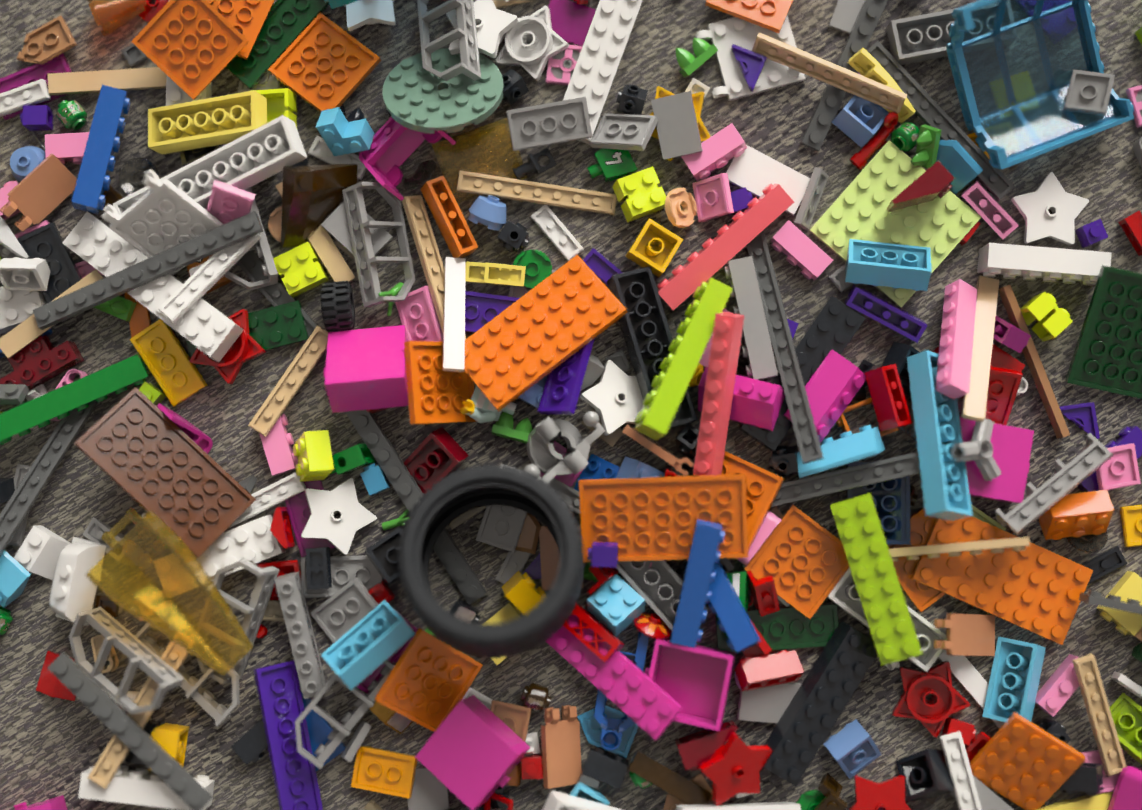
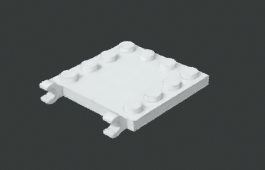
[696,16,806,101]
[102,170,224,275]

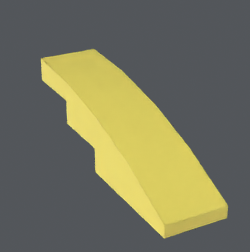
[848,48,916,123]
[465,261,526,287]
[1036,792,1113,810]

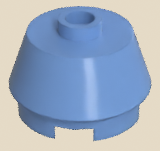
[10,146,46,182]
[468,195,506,231]

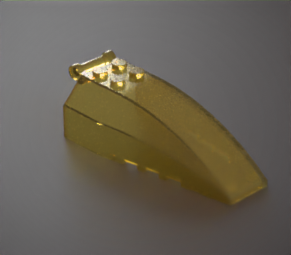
[86,508,253,676]

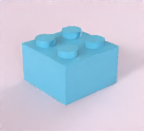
[587,574,645,637]

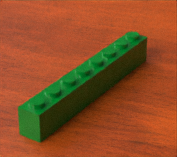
[0,353,149,445]

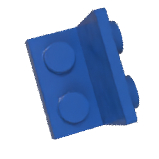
[574,454,620,491]

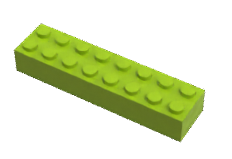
[634,278,733,440]
[830,492,922,665]

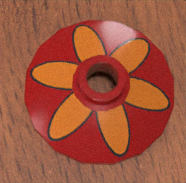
[633,612,672,640]

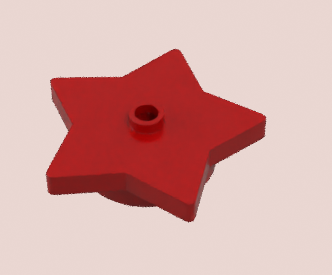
[190,309,265,384]
[892,660,970,738]
[699,732,772,806]
[849,775,911,810]

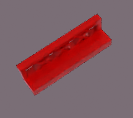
[563,602,625,663]

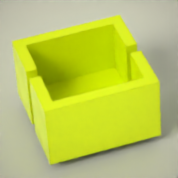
[255,88,297,128]
[612,166,666,222]
[273,242,329,298]
[1020,292,1073,342]
[293,430,334,482]

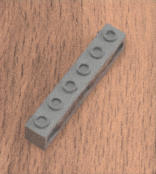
[275,571,326,699]

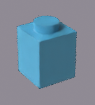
[360,463,390,496]

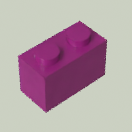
[993,316,1031,353]

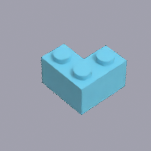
[316,107,375,156]

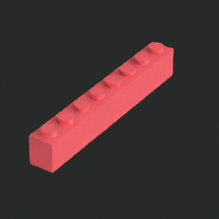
[657,184,794,311]
[693,312,745,476]

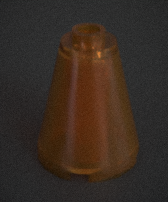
[87,0,147,37]

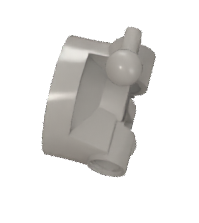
[524,411,605,483]

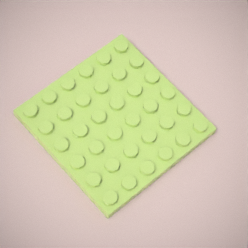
[809,140,981,309]

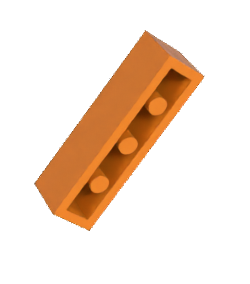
[420,175,478,258]

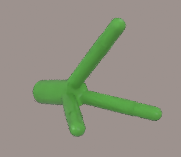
[362,282,403,316]
[382,509,409,531]

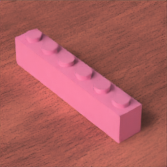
[936,279,977,400]

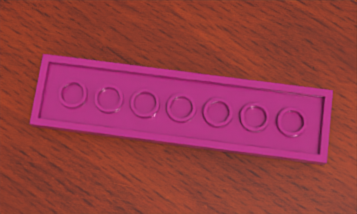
[546,612,683,740]

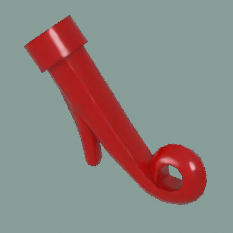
[850,112,899,170]

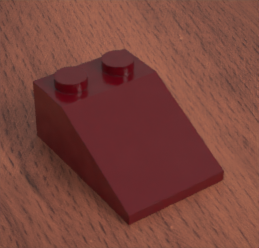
[887,160,955,212]
[404,427,469,494]
[675,720,738,771]

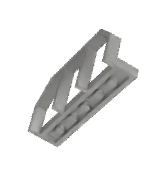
[417,0,481,81]
[342,181,415,307]
[224,187,278,290]
[995,433,1113,535]
[193,560,280,684]
[69,607,184,714]
[135,618,240,727]
[295,659,396,769]

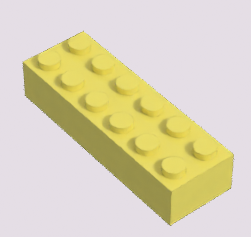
[148,90,267,155]

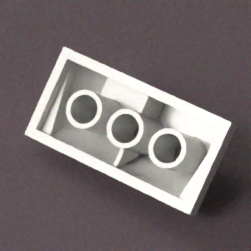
[49,537,106,626]

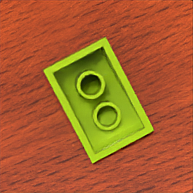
[1110,692,1142,765]

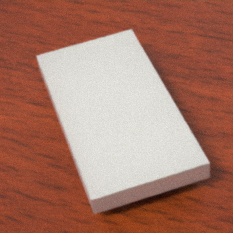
[726,145,810,216]

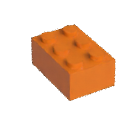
[1039,490,1114,540]

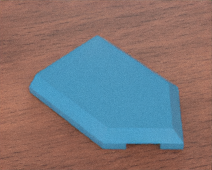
[936,140,983,195]
[577,706,639,758]

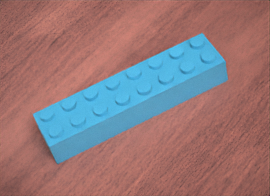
[907,350,972,521]

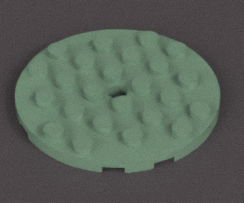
[382,48,504,134]

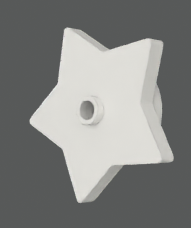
[344,0,396,31]
[446,0,519,58]
[496,6,569,81]
[1011,172,1089,246]
[580,360,645,436]
[301,478,377,555]

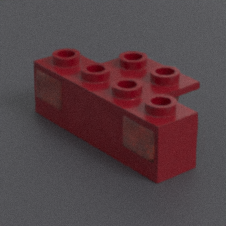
[0,335,84,391]

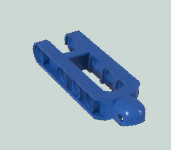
[594,631,649,750]

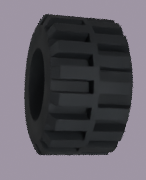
[320,281,355,332]

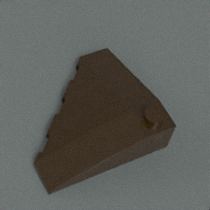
[281,164,358,247]

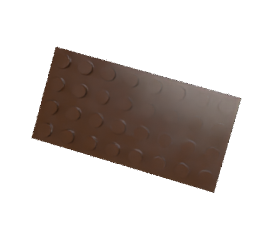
[74,387,256,559]

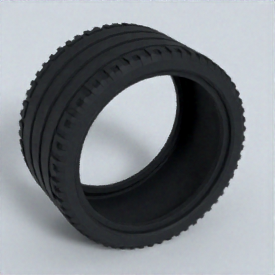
[398,464,584,658]

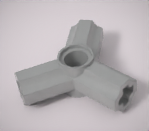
[951,419,1001,481]

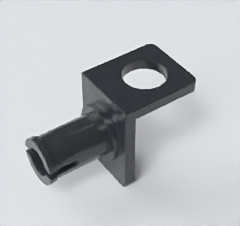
[512,148,556,180]

